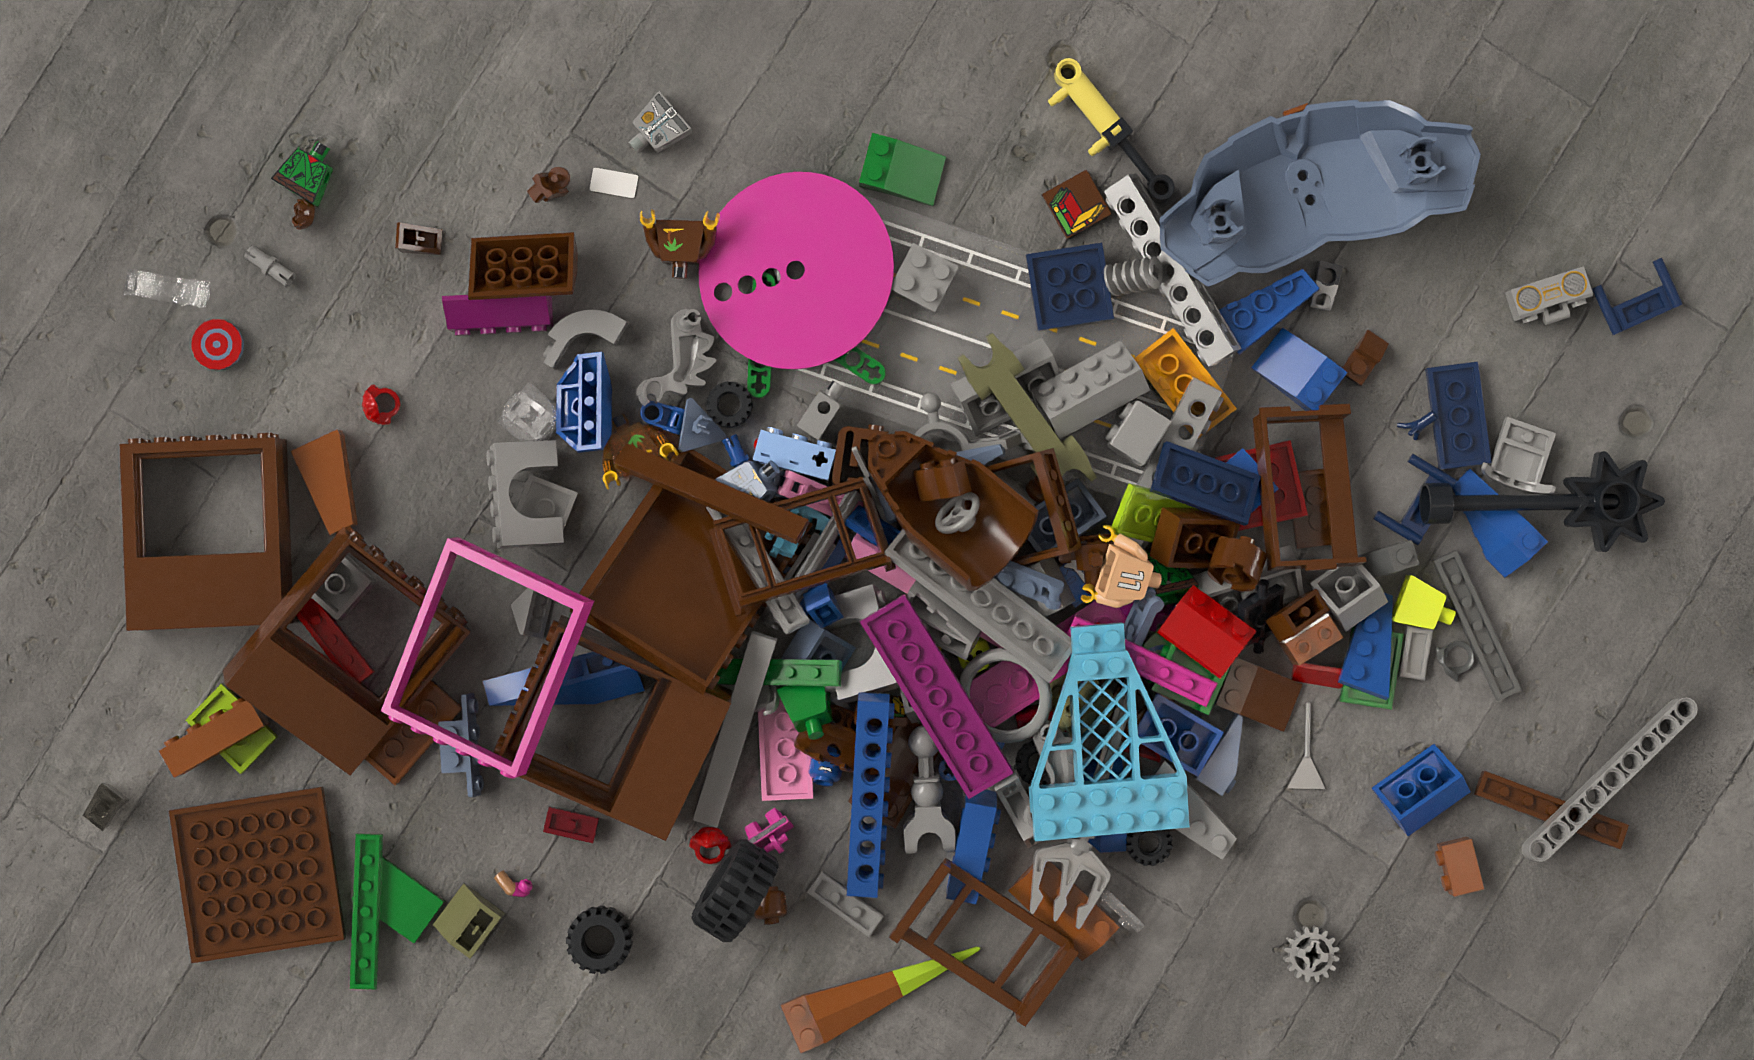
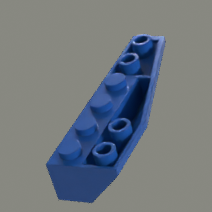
[483,652,645,706]

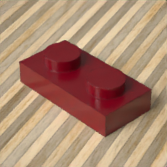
[543,806,600,843]

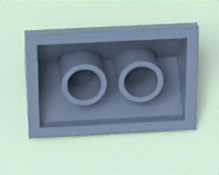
[1027,478,1107,552]

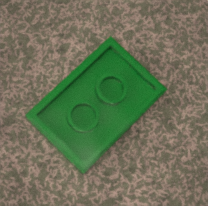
[1340,626,1404,710]
[352,856,445,943]

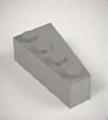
[1151,757,1237,860]

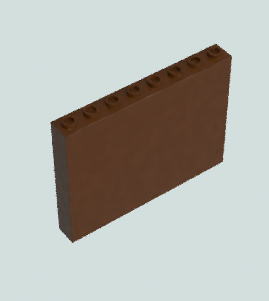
[569,449,813,695]

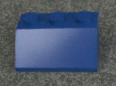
[1372,744,1471,836]

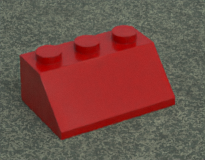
[1157,585,1256,679]

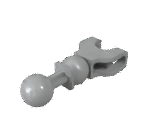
[903,725,955,854]

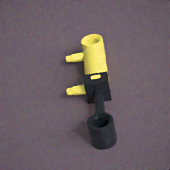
[1048,58,1175,203]

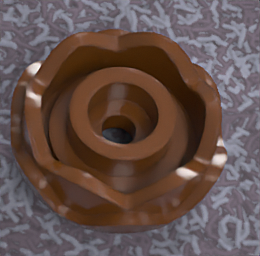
[292,199,315,230]

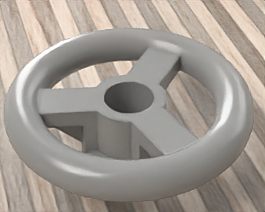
[935,492,980,534]

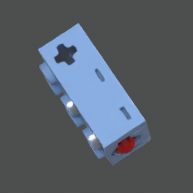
[753,427,836,482]

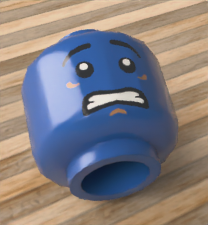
[808,747,842,786]

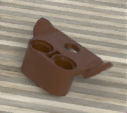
[794,705,869,773]

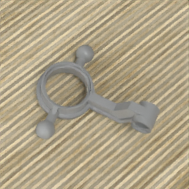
[914,393,1032,451]

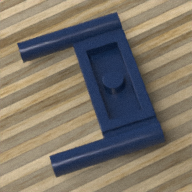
[1592,258,1683,335]
[1373,454,1457,546]

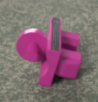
[745,808,794,854]

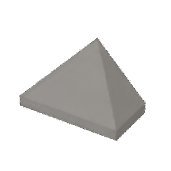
[511,588,552,639]

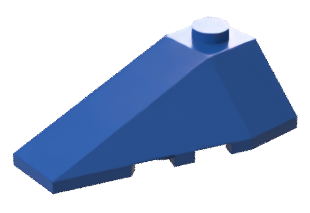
[1452,469,1548,578]

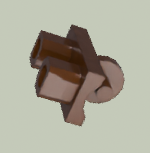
[527,167,570,203]

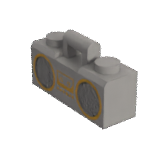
[1505,266,1593,325]

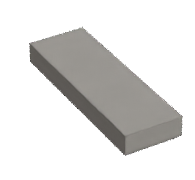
[807,871,884,938]

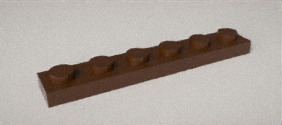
[1474,771,1629,849]

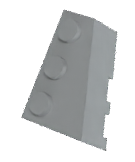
[907,580,982,660]

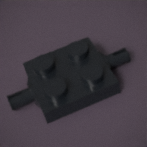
[1237,579,1284,654]

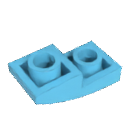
[796,506,840,536]

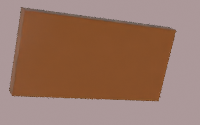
[365,680,462,786]

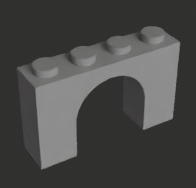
[486,440,564,549]
[824,584,900,704]

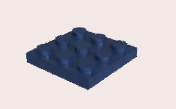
[1025,242,1114,331]

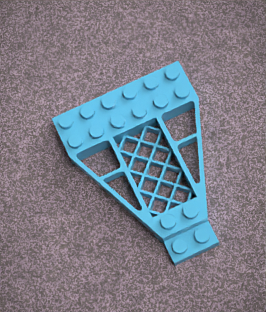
[1029,622,1190,841]

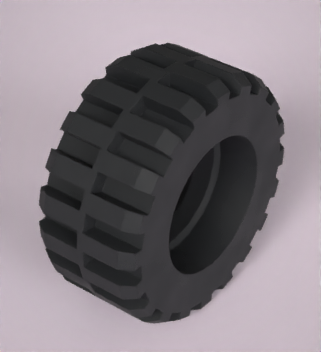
[691,839,779,942]

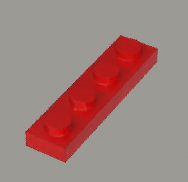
[296,597,375,683]

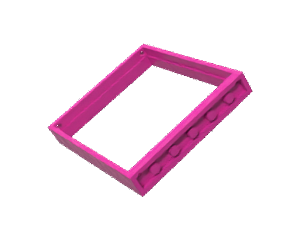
[381,537,594,779]

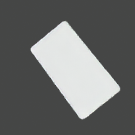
[590,168,638,198]

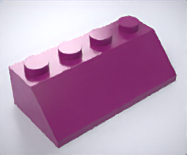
[442,295,553,336]

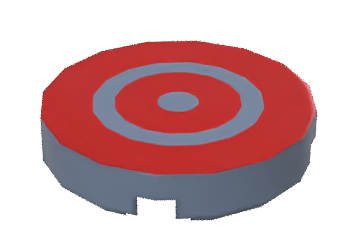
[191,319,244,370]

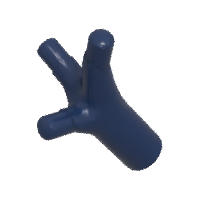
[1397,410,1438,440]

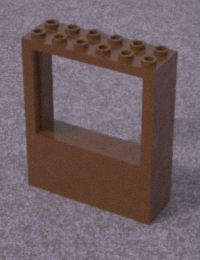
[119,433,294,631]
[222,527,470,776]
[493,615,732,841]

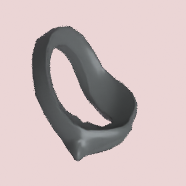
[1436,641,1474,682]

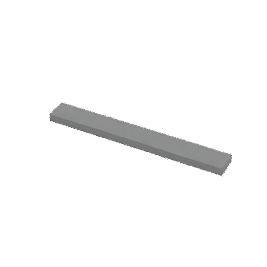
[693,631,777,828]

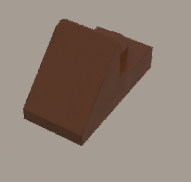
[1342,330,1389,386]

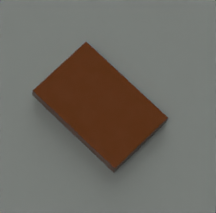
[1292,468,1331,549]

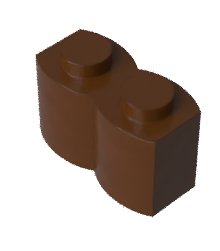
[913,457,972,501]

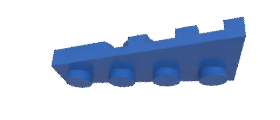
[1219,269,1319,355]
[1338,593,1393,700]

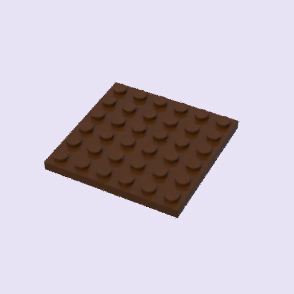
[169,786,346,963]

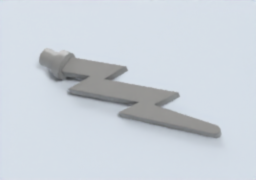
[852,446,897,529]

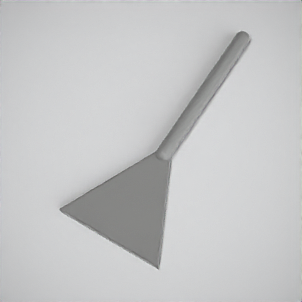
[1287,702,1325,789]

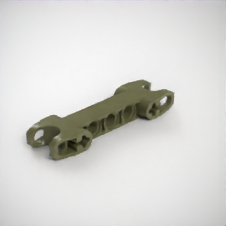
[957,332,1097,482]

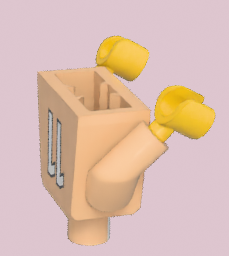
[1081,525,1161,608]

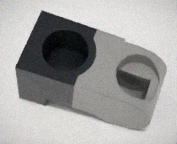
[1309,261,1343,311]

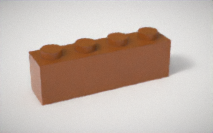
[159,698,270,778]

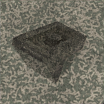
[83,783,129,831]

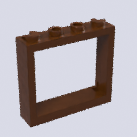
[986,448,1082,565]

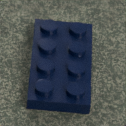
[1425,361,1492,470]
[1150,441,1261,526]

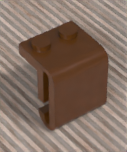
[832,424,888,485]

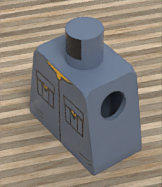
[715,460,780,502]

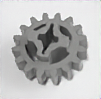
[1283,925,1340,982]

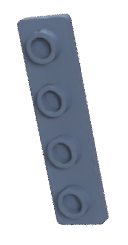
[438,693,484,797]

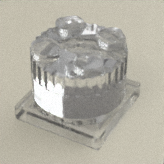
[496,382,556,442]

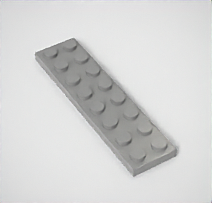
[884,529,1072,683]

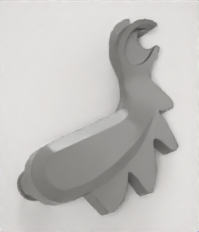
[636,309,716,406]
[1023,720,1086,827]

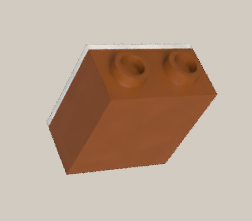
[1277,613,1343,666]

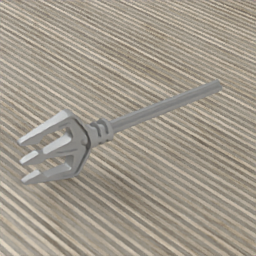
[1030,675,1141,929]

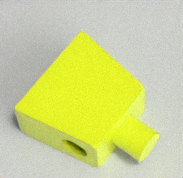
[1392,575,1456,630]

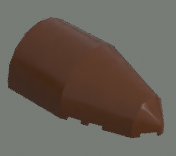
[868,431,1039,591]

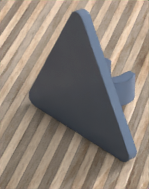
[678,398,727,452]

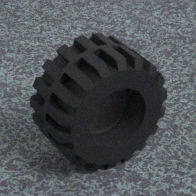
[566,906,633,974]

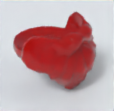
[362,384,401,425]
[689,827,732,864]

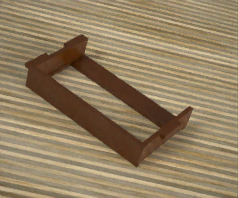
[1253,404,1366,571]

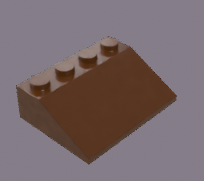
[468,232,578,300]

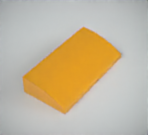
[1134,328,1237,439]

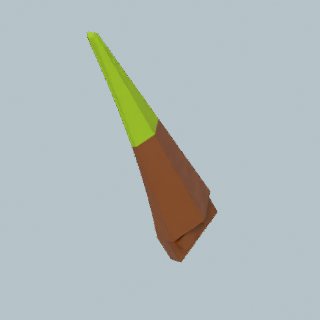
[780,947,980,1053]

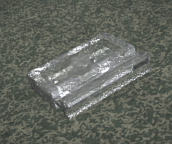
[1100,887,1145,933]

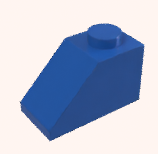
[803,583,844,629]

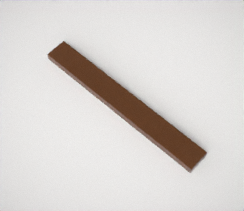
[613,443,809,544]

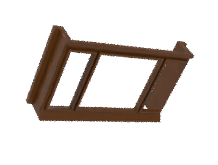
[709,477,896,617]
[889,858,1079,1027]

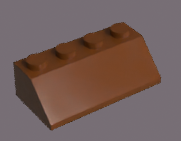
[1008,861,1120,961]

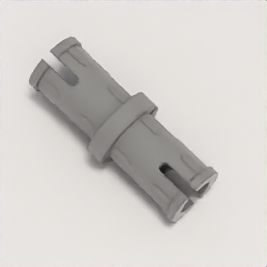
[244,245,296,287]

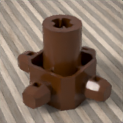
[1058,534,1114,594]

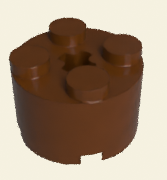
[1207,536,1267,591]

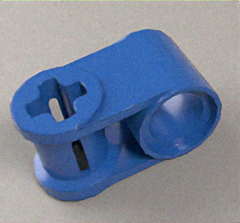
[640,401,685,435]

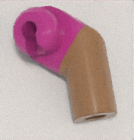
[494,870,533,897]

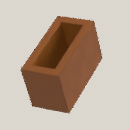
[1435,837,1484,897]

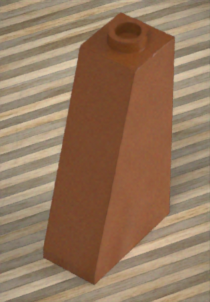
[291,429,358,535]

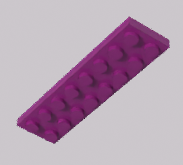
[860,594,1014,799]

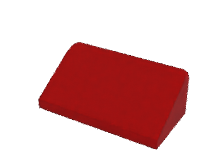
[1291,663,1343,689]

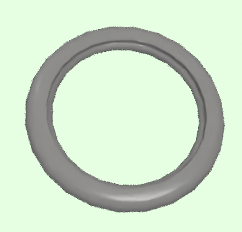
[959,648,1052,743]

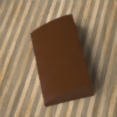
[848,717,939,829]

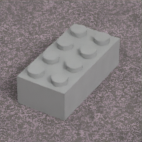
[1030,340,1150,439]

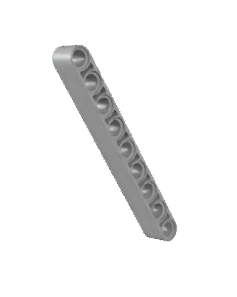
[1522,697,1698,862]

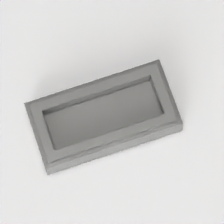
[1398,626,1433,681]

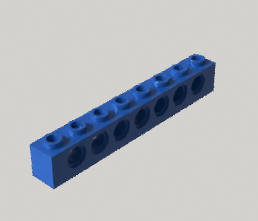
[847,692,894,898]

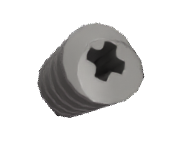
[1104,256,1163,296]

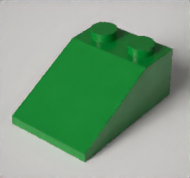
[859,133,946,206]

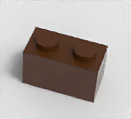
[1265,589,1330,642]

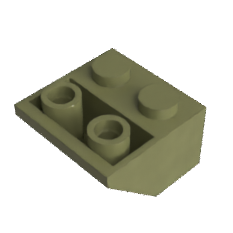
[433,883,505,959]

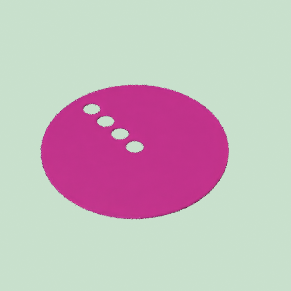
[699,172,894,369]

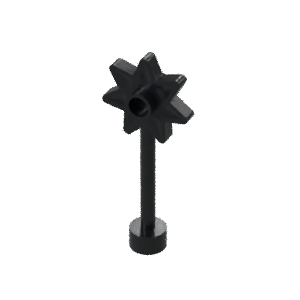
[1419,451,1665,552]

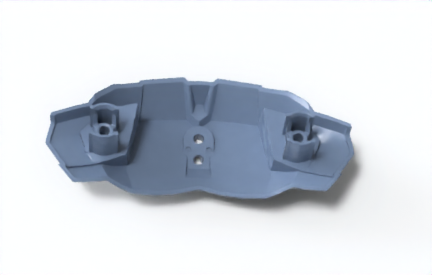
[1159,100,1481,287]

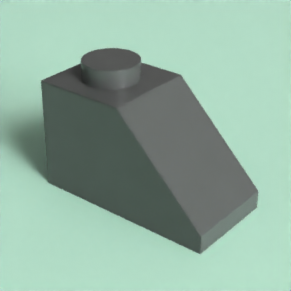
[1358,540,1420,578]

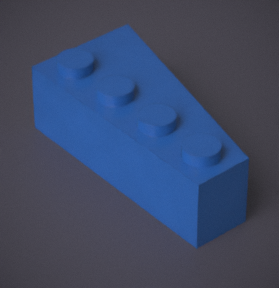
[946,790,1001,904]

